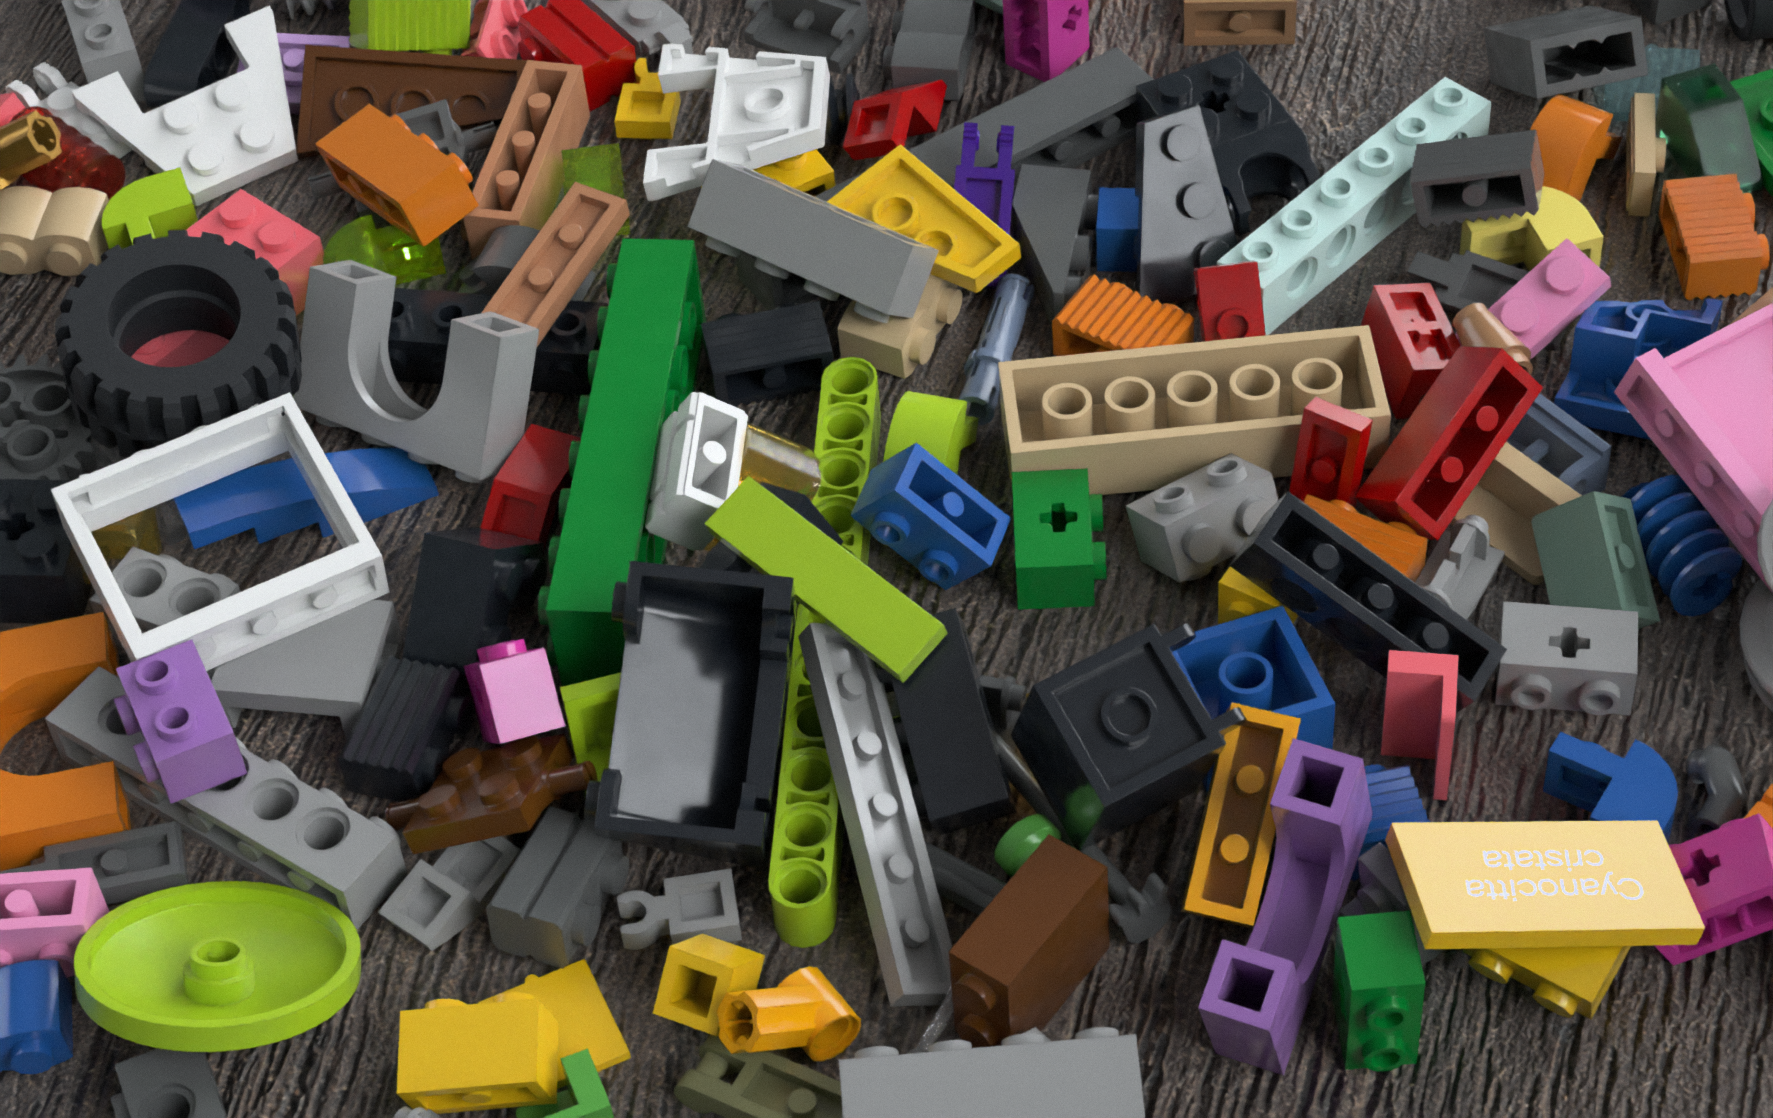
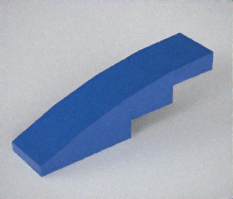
[173,448,439,549]

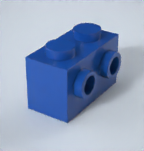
[850,443,1011,591]

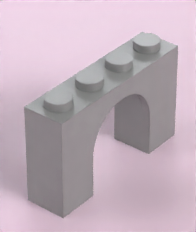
[293,260,539,483]

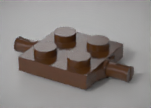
[385,734,598,854]

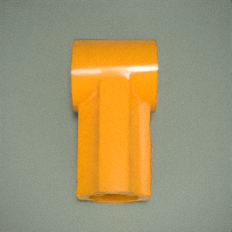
[716,966,861,1062]

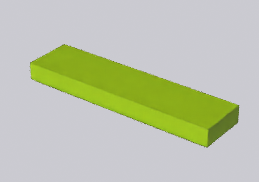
[704,475,948,683]

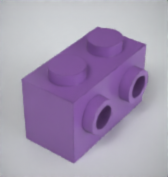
[113,640,247,804]

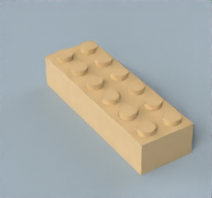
[998,325,1391,497]

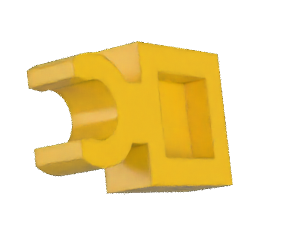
[614,58,681,139]

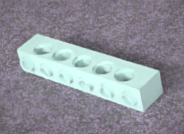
[1217,77,1491,335]

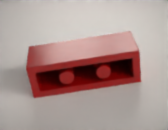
[1355,346,1543,541]

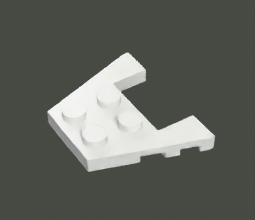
[72,6,298,207]
[643,44,830,201]

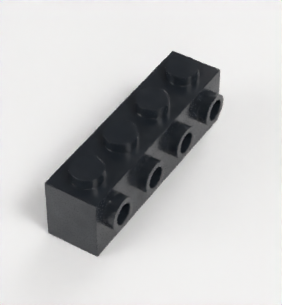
[388,288,608,395]

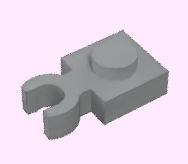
[617,868,742,950]

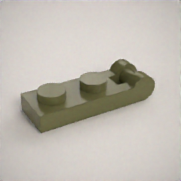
[674,1034,843,1118]

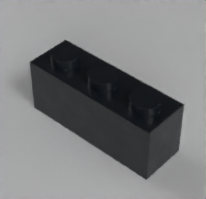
[874,608,1017,835]

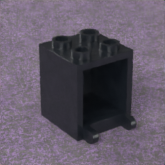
[1010,623,1247,852]

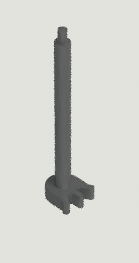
[996,734,1171,943]

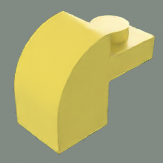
[1459,186,1604,272]

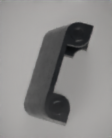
[584,561,796,867]

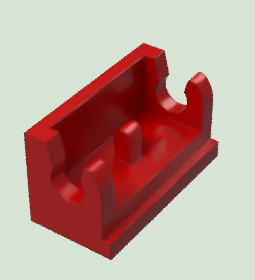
[1360,283,1461,419]

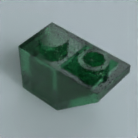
[1655,63,1763,193]

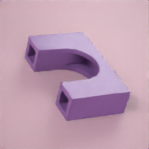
[1198,738,1373,1075]

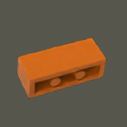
[315,104,479,247]

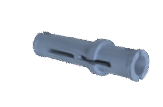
[958,274,1035,425]

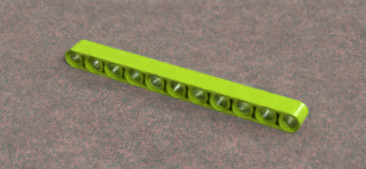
[768,357,881,948]

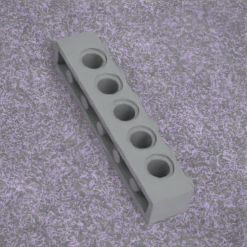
[45,666,408,930]

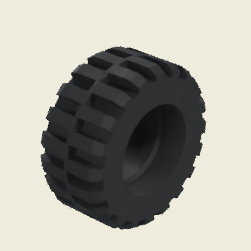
[55,230,302,458]

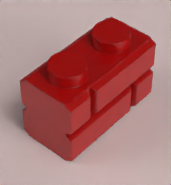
[518,0,637,112]

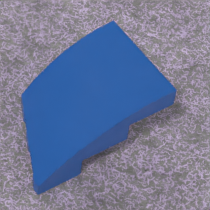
[1554,299,1723,440]

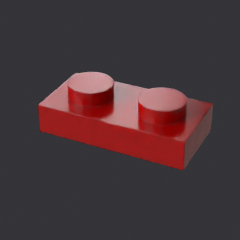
[1289,397,1373,509]

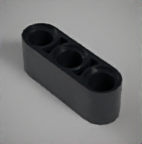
[144,0,250,109]

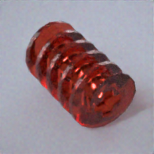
[10,106,126,201]

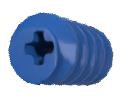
[1621,474,1742,616]

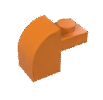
[1530,94,1622,202]

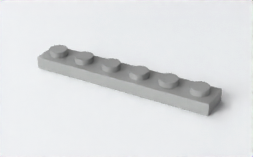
[798,623,953,1006]

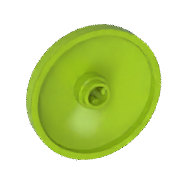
[74,881,361,1052]

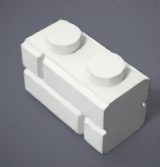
[645,392,748,551]

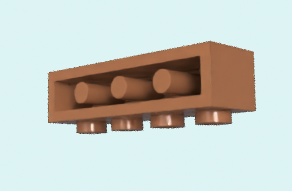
[461,60,590,260]

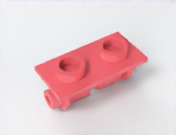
[460,0,528,60]

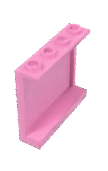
[1614,303,1773,593]

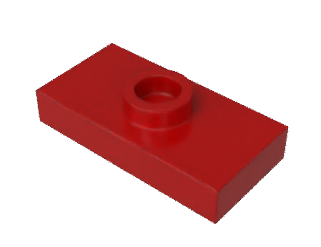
[1194,260,1266,342]

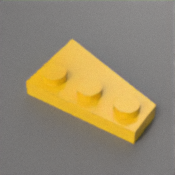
[827,144,1021,293]

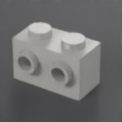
[1126,453,1279,583]

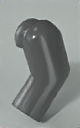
[1686,744,1748,836]

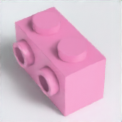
[0,868,110,977]

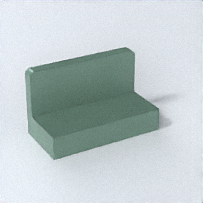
[1531,491,1660,629]

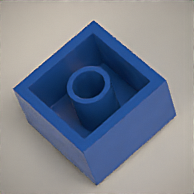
[1172,606,1335,791]

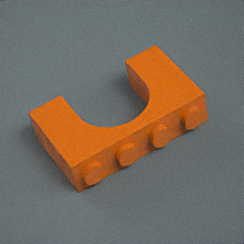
[0,612,131,871]

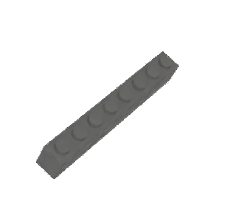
[736,47,1154,310]

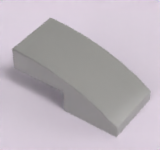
[378,836,521,951]

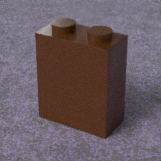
[948,834,1109,1048]

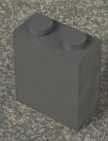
[1484,5,1648,99]

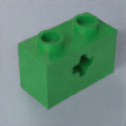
[1012,468,1107,610]
[1332,910,1425,1072]

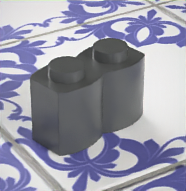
[883,0,976,101]

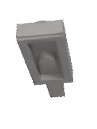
[581,0,694,58]

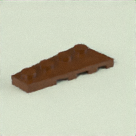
[296,45,527,159]

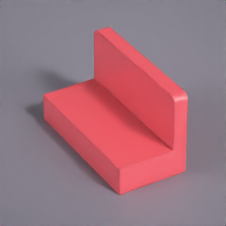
[1381,650,1458,801]

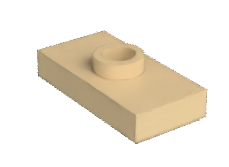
[1626,93,1666,216]

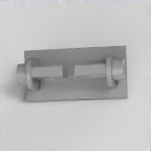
[1415,515,1505,621]

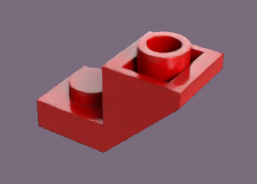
[843,79,947,161]
[480,424,581,553]

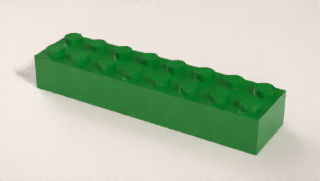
[538,238,706,687]

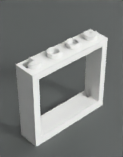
[51,392,390,671]

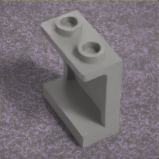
[207,589,403,740]

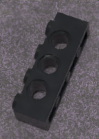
[1229,492,1507,713]

